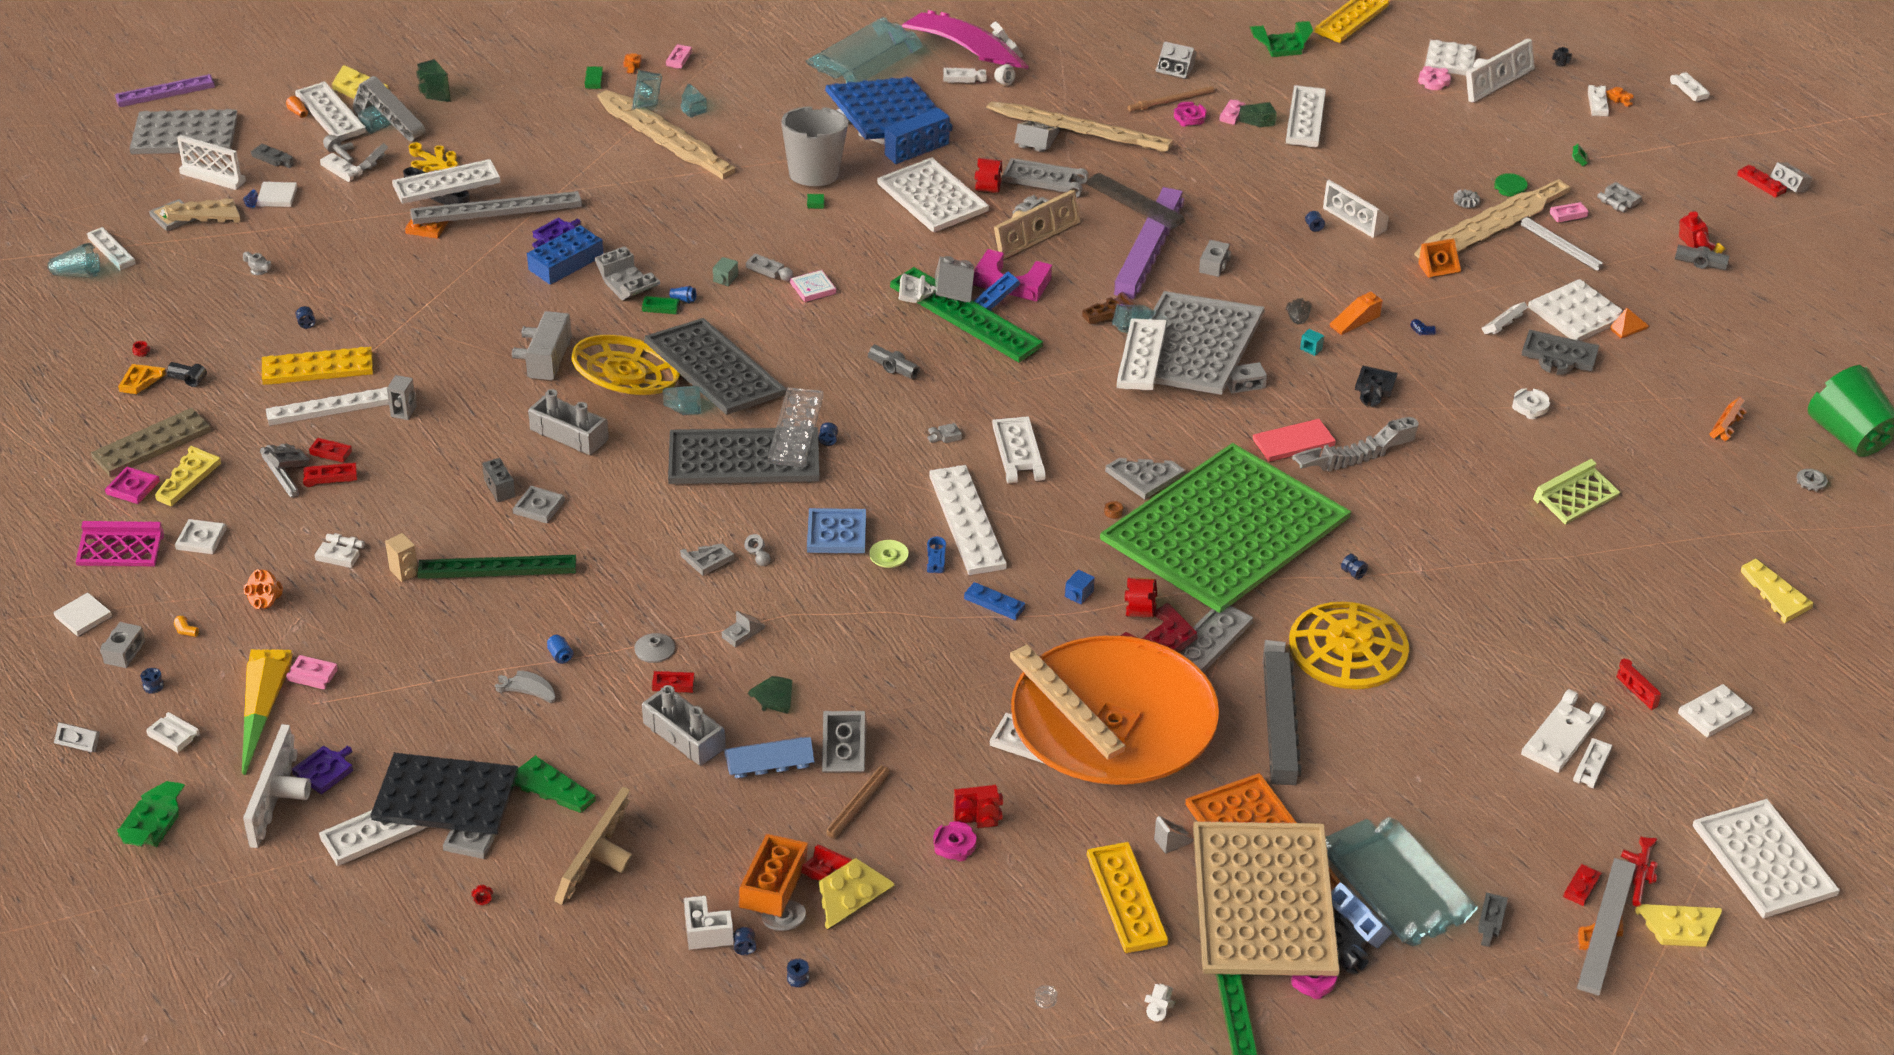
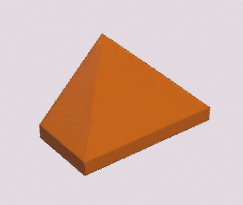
[1610,308,1649,339]

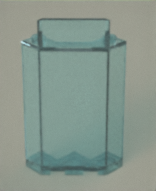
[806,17,923,83]
[1325,816,1478,947]

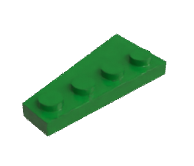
[514,755,596,813]

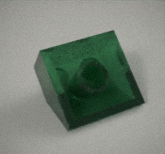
[416,59,451,102]

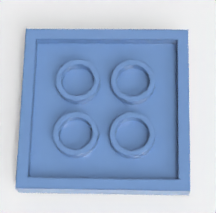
[807,508,866,553]

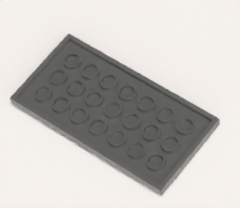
[644,318,786,415]
[668,427,819,484]

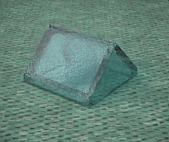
[632,70,662,109]

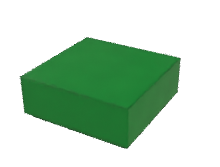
[807,194,824,209]

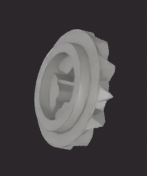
[1453,189,1480,208]
[1796,469,1827,492]

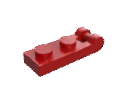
[303,462,357,487]
[1617,658,1661,710]

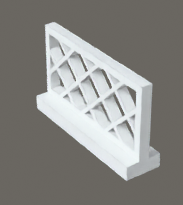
[177,135,246,190]

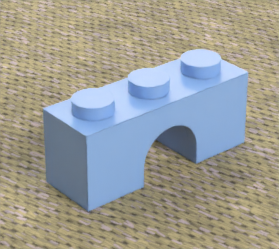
[1331,882,1393,948]

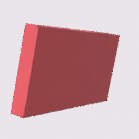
[1253,419,1336,462]

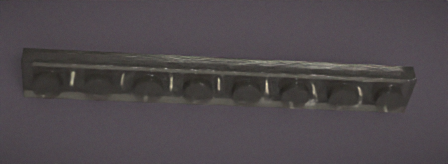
[1087,173,1185,229]

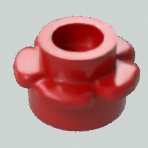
[132,341,150,357]
[471,884,493,905]

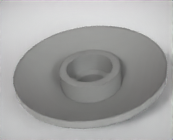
[635,633,675,663]
[762,900,806,930]

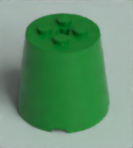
[1807,365,1894,457]

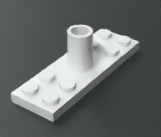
[1466,39,1534,102]
[243,724,311,848]

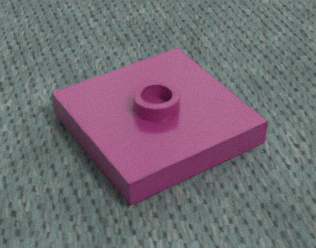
[105,467,160,504]

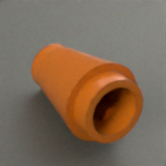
[286,96,308,118]

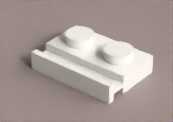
[146,712,200,753]

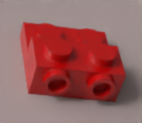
[953,785,1003,828]

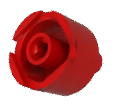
[975,158,1003,193]
[1125,577,1157,618]

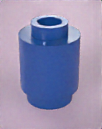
[547,635,573,664]

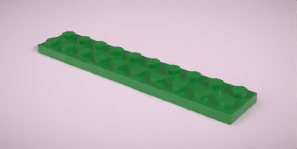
[890,267,1043,363]

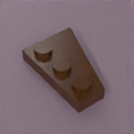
[1082,292,1137,324]

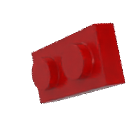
[309,438,352,463]
[652,671,695,693]
[1563,864,1601,906]

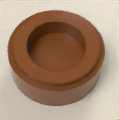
[1104,501,1123,519]

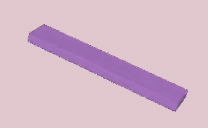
[115,74,215,107]

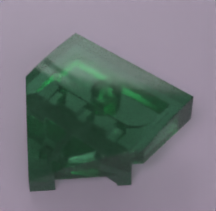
[747,676,792,714]

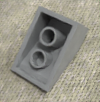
[1014,121,1061,152]
[935,256,974,303]
[822,711,867,773]

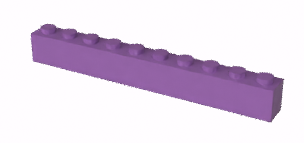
[1114,187,1184,299]

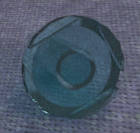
[47,243,100,277]

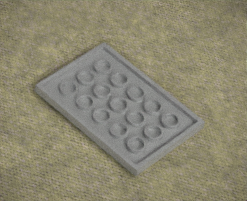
[130,109,238,154]

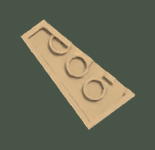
[164,198,240,223]

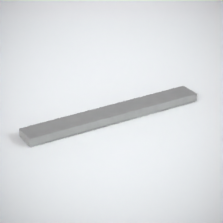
[1577,858,1636,996]

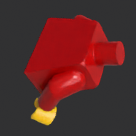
[1679,211,1725,254]

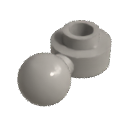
[744,534,771,566]

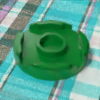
[1494,173,1528,197]

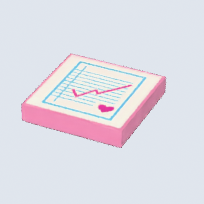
[790,270,836,302]

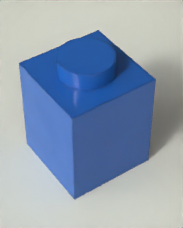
[1065,570,1095,604]

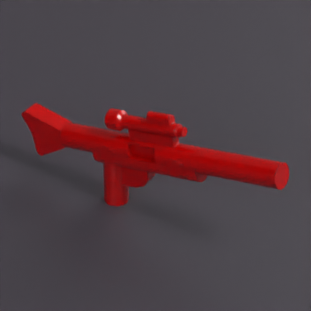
[1621,836,1657,907]

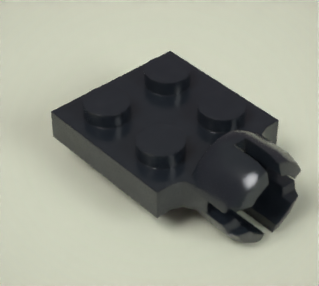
[1355,365,1398,407]
[1333,912,1369,975]

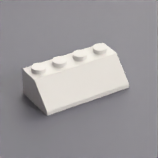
[1323,180,1389,238]

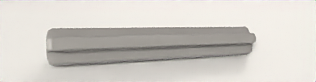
[262,455,299,498]

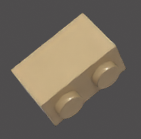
[385,533,418,582]

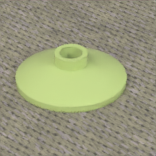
[870,540,908,568]

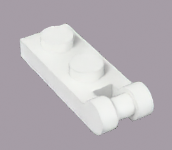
[1670,72,1710,102]
[1588,85,1609,116]
[320,153,363,182]
[1573,738,1612,789]

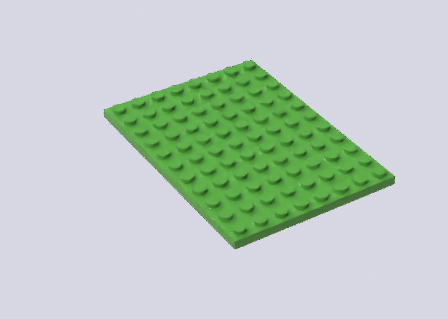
[1100,443,1351,613]

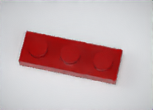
[1737,164,1787,198]

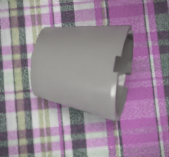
[781,106,848,186]

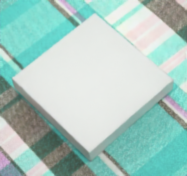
[257,182,297,207]
[175,519,227,554]
[54,593,112,636]

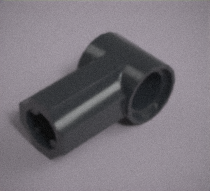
[167,362,207,387]

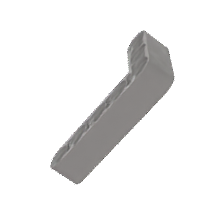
[353,76,425,141]

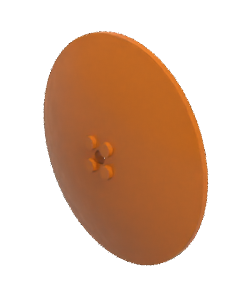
[1011,636,1219,785]

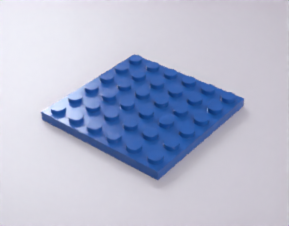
[825,77,953,140]

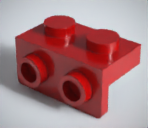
[801,844,852,881]

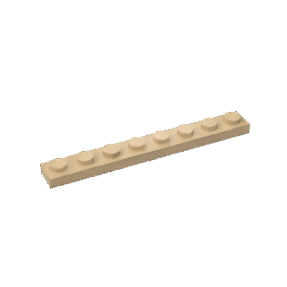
[1010,645,1125,760]

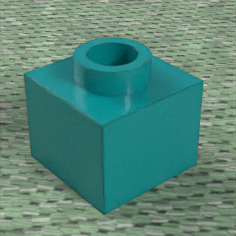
[1300,329,1324,356]

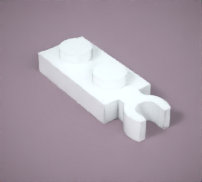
[944,68,986,83]

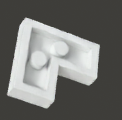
[990,22,1023,58]

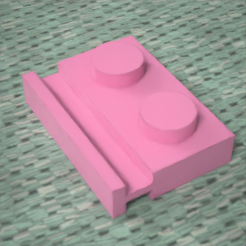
[286,655,338,690]

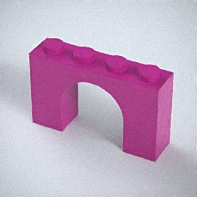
[973,249,1052,302]

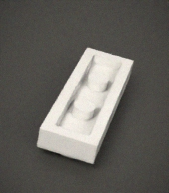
[1482,302,1528,334]

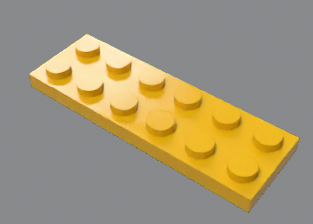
[1314,0,1390,43]
[262,347,373,385]
[1087,842,1168,953]

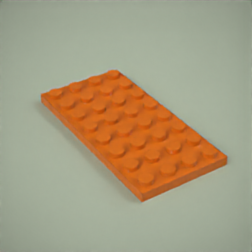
[1185,773,1340,891]

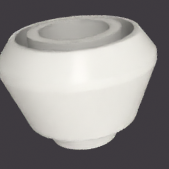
[995,64,1015,86]

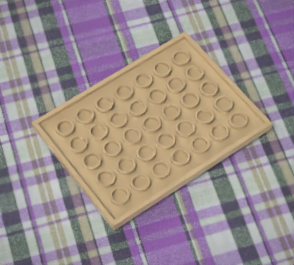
[1193,822,1339,976]

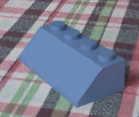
[724,737,814,778]

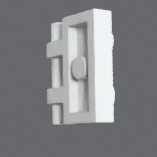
[315,533,365,568]

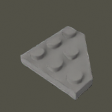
[1105,458,1185,500]

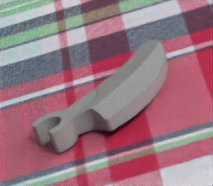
[495,671,556,703]

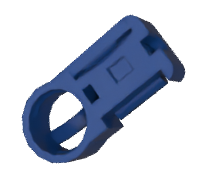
[927,536,946,573]

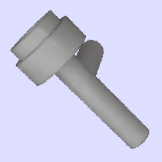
[323,134,354,163]

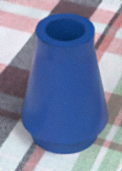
[669,286,697,303]

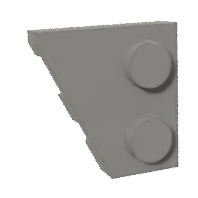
[680,544,734,576]

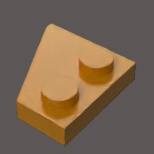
[118,364,166,394]

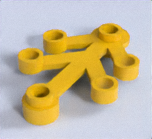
[409,143,460,173]

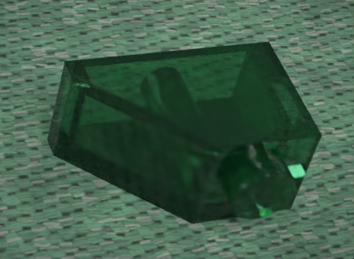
[1238,102,1277,128]

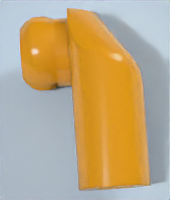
[174,615,199,637]

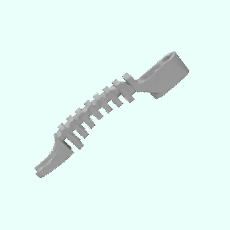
[1292,417,1419,471]

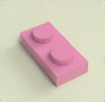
[666,44,692,68]
[1220,99,1245,125]
[1550,202,1589,222]

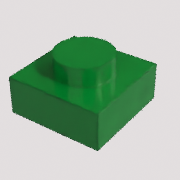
[1572,144,1588,166]

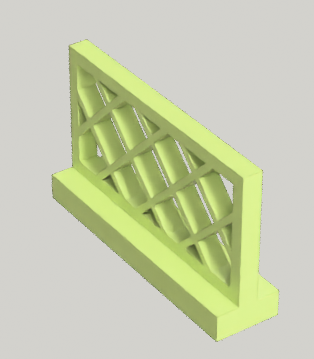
[1533,459,1620,525]

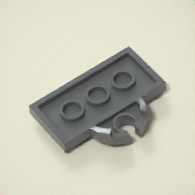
[1521,329,1599,375]

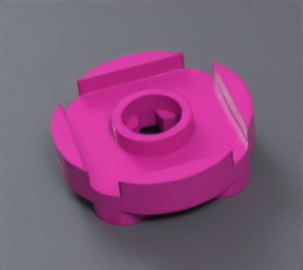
[1174,102,1206,127]
[933,821,976,861]
[1291,975,1337,999]

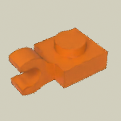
[624,53,642,74]
[1606,87,1634,107]

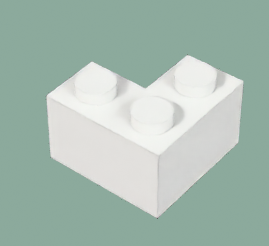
[684,896,733,950]

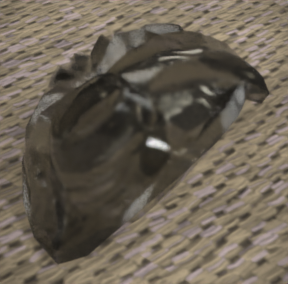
[1285,298,1312,325]

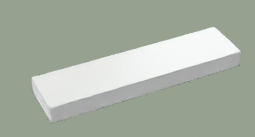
[87,227,136,270]

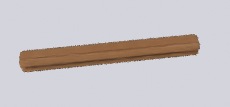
[826,765,890,839]

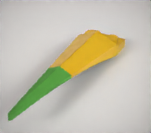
[242,649,293,775]

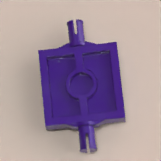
[532,217,581,248]
[292,745,353,795]

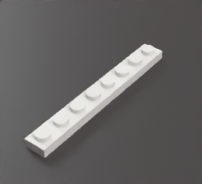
[266,387,416,426]

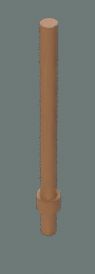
[1128,86,1214,112]

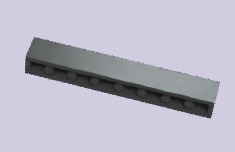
[1263,652,1301,785]

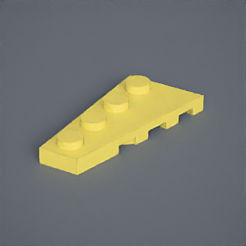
[155,446,221,507]
[1741,559,1814,623]

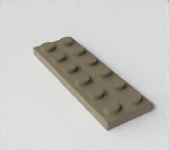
[91,408,211,477]

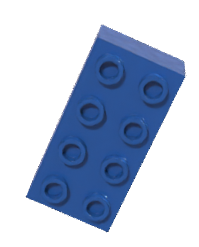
[885,108,950,164]
[527,225,603,285]

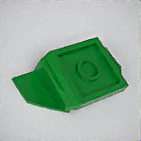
[1250,21,1313,57]
[117,781,185,847]

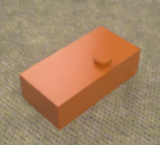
[739,834,808,917]

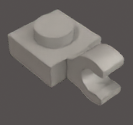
[928,423,962,443]

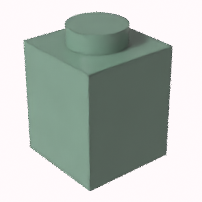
[713,257,738,286]

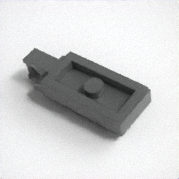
[251,144,294,168]
[1478,892,1508,947]

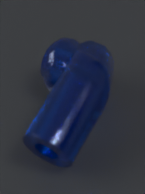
[243,190,258,208]
[1410,319,1436,335]

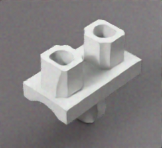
[1145,984,1175,1021]

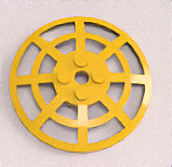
[572,335,680,395]
[1289,601,1409,689]

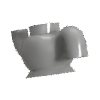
[243,251,271,275]

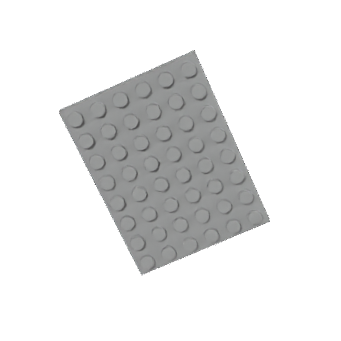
[1149,291,1264,395]

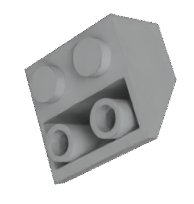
[1156,41,1197,79]

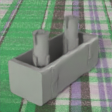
[512,311,572,380]
[528,389,609,455]
[642,685,726,766]

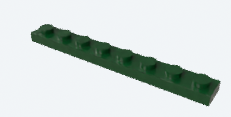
[417,554,577,579]

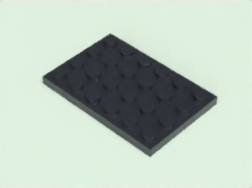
[370,752,519,835]

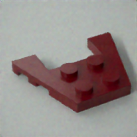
[1120,602,1198,653]

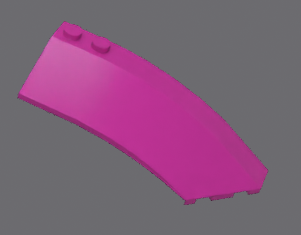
[902,10,1029,69]

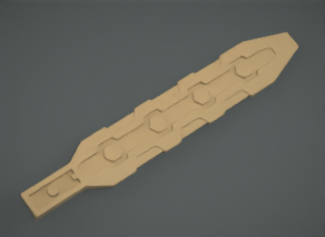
[597,90,735,179]
[987,102,1173,152]
[1415,179,1570,258]

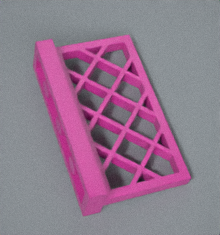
[75,521,164,566]

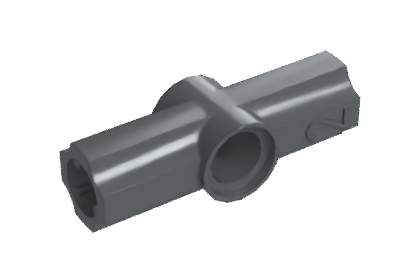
[1675,244,1729,271]
[868,344,920,380]

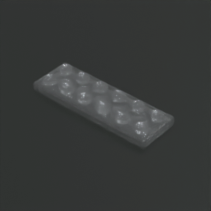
[768,387,824,467]

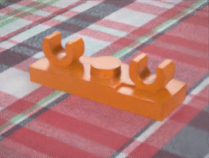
[1709,397,1747,441]

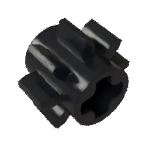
[1552,47,1572,66]

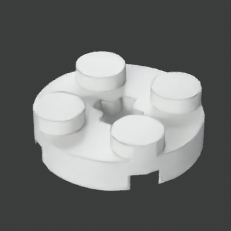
[1512,388,1550,419]

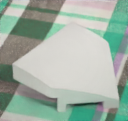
[899,273,936,303]

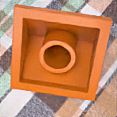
[1419,238,1461,278]

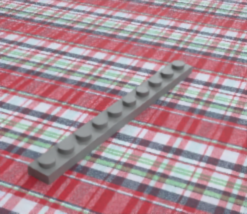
[410,191,581,224]

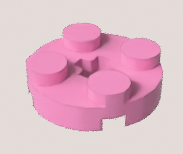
[1418,66,1451,90]

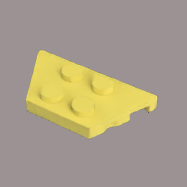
[332,65,388,99]
[819,858,894,929]
[1635,904,1722,947]

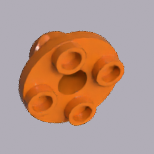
[244,569,283,609]

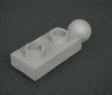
[746,254,793,281]

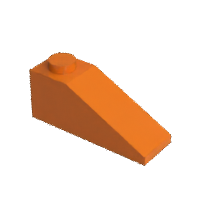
[1330,291,1383,335]

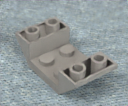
[595,246,660,300]

